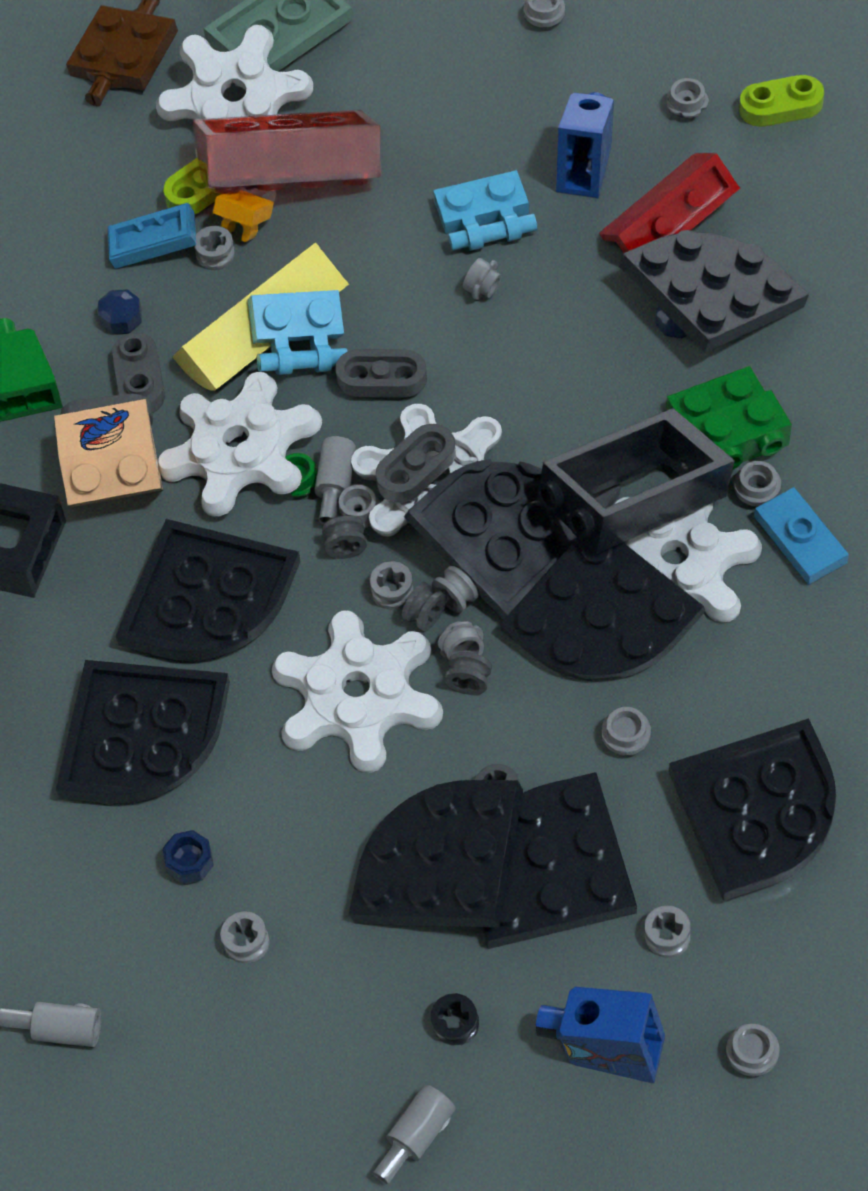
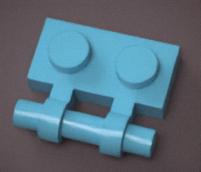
[433,170,538,251]
[248,290,348,375]

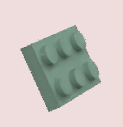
[203,0,353,71]

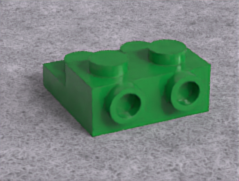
[666,366,792,470]

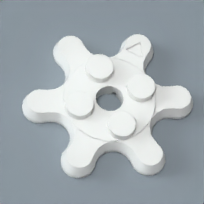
[156,25,313,157]
[158,372,322,517]
[351,404,502,537]
[615,497,762,623]
[272,611,443,773]

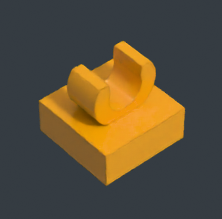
[213,188,274,242]

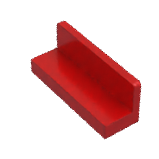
[599,153,740,253]

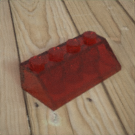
[192,110,381,194]

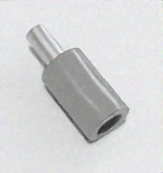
[314,436,356,524]
[0,1002,101,1047]
[373,1085,456,1184]

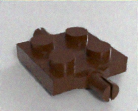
[66,0,178,106]

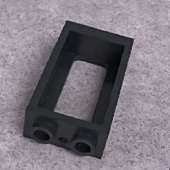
[537,408,735,554]
[0,483,66,598]

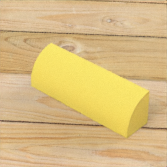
[173,242,349,391]

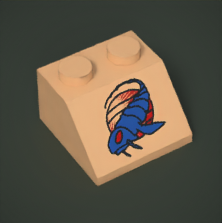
[54,399,163,507]

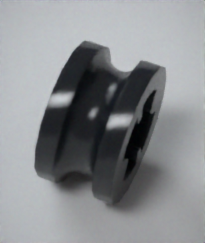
[431,993,479,1046]

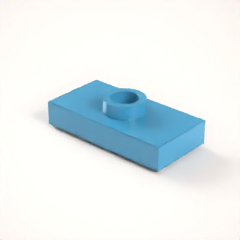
[108,202,197,269]
[754,487,849,585]

